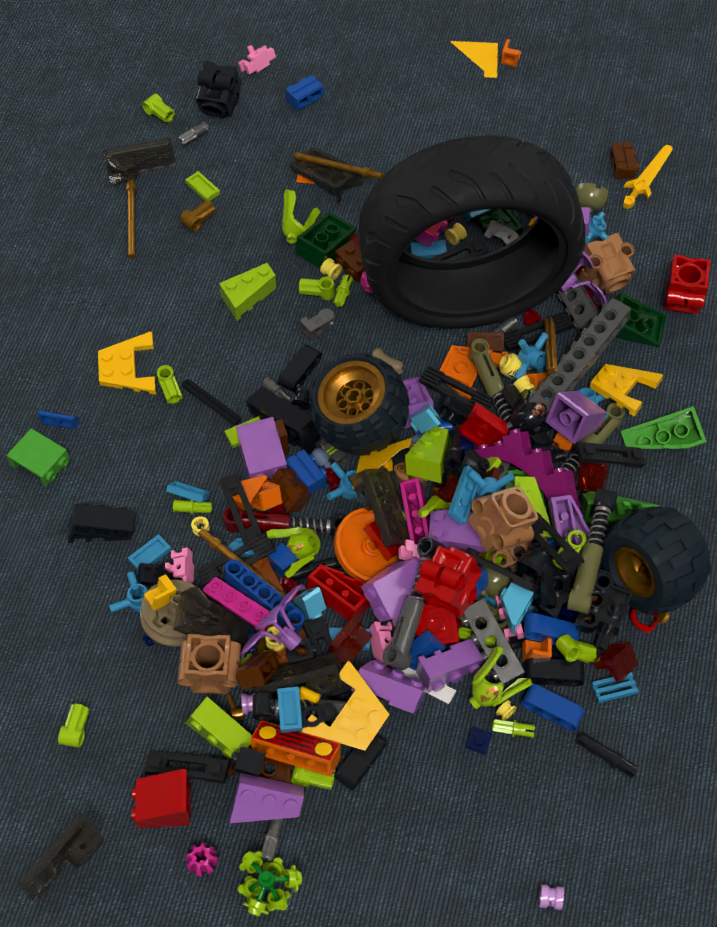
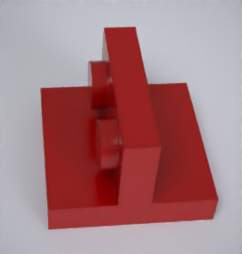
[458,402,509,447]
[416,604,463,645]

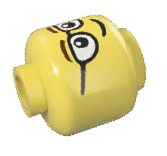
[499,353,527,381]

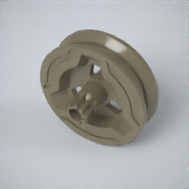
[140,580,210,647]

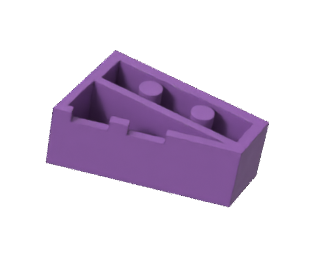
[548,495,591,556]
[416,639,484,693]

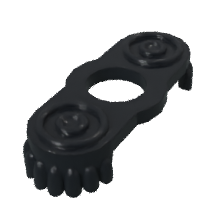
[293,703,337,733]

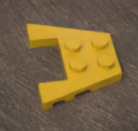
[98,332,156,394]
[590,364,663,416]
[302,661,390,750]

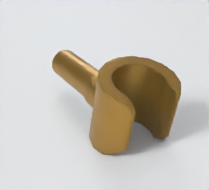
[227,694,244,721]

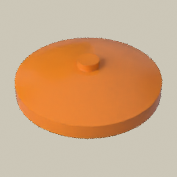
[334,507,410,583]

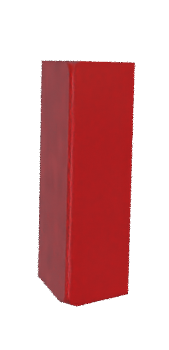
[363,519,400,561]

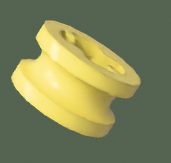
[191,516,210,536]
[496,700,517,720]

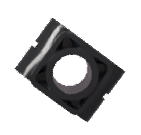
[195,61,242,117]

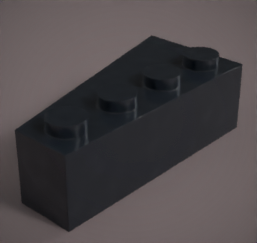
[246,387,321,454]

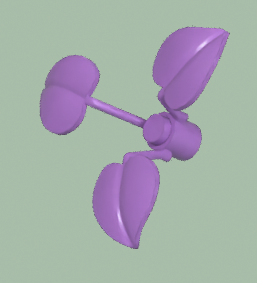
[560,251,607,307]
[240,584,306,660]

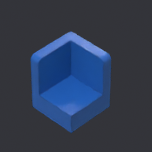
[267,543,298,577]

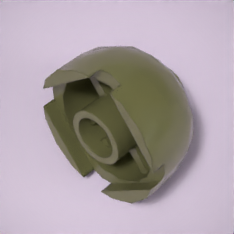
[575,183,609,214]
[480,560,512,599]

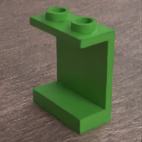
[6,428,70,487]

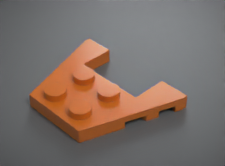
[439,345,508,400]

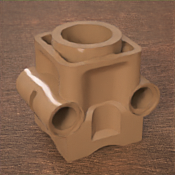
[578,233,636,294]
[467,486,538,553]
[177,634,241,694]

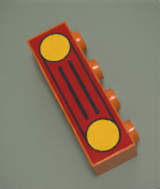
[251,721,341,777]

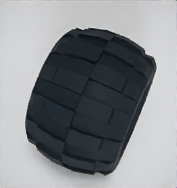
[309,353,409,456]
[602,506,711,615]

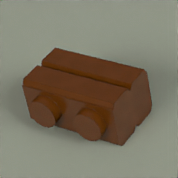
[610,142,639,180]
[269,468,311,513]
[236,650,279,690]

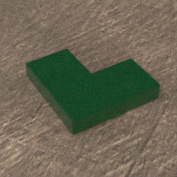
[475,209,523,234]

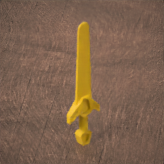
[623,145,673,209]

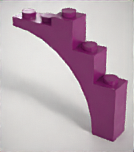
[475,429,581,512]

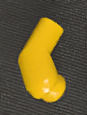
[299,686,321,704]

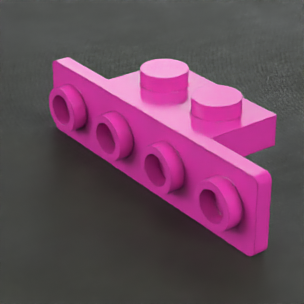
[203,577,270,630]

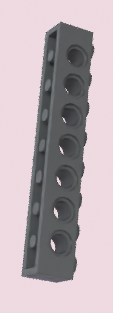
[527,298,631,421]

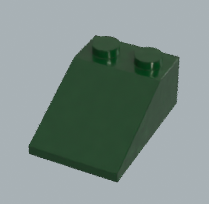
[295,212,357,268]
[614,293,666,347]

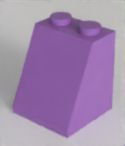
[545,390,607,444]
[236,417,287,479]
[361,557,424,622]

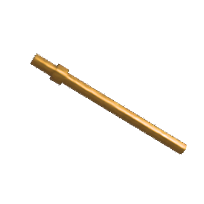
[294,152,384,180]
[126,173,136,258]
[198,528,295,605]

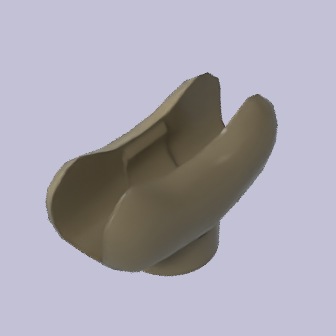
[372,348,403,375]

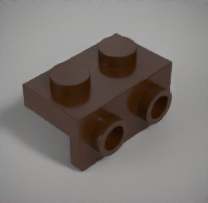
[335,240,364,283]

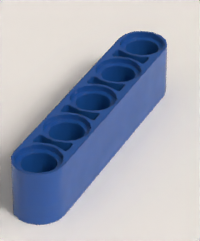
[224,559,305,634]

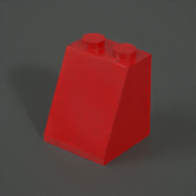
[132,769,191,828]

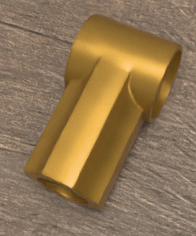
[180,201,216,232]

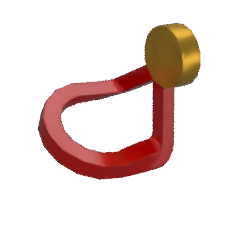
[630,608,669,633]

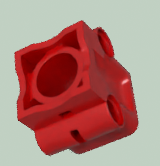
[664,254,711,314]
[414,546,482,617]

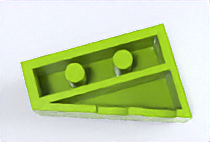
[219,263,277,321]
[405,426,449,483]
[513,476,553,540]
[185,697,252,760]

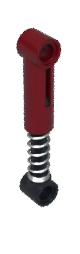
[223,507,346,538]

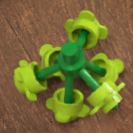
[238,851,302,916]

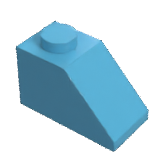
[410,402,441,433]
[500,582,534,634]
[292,587,326,620]

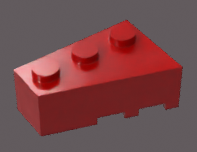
[306,564,371,624]

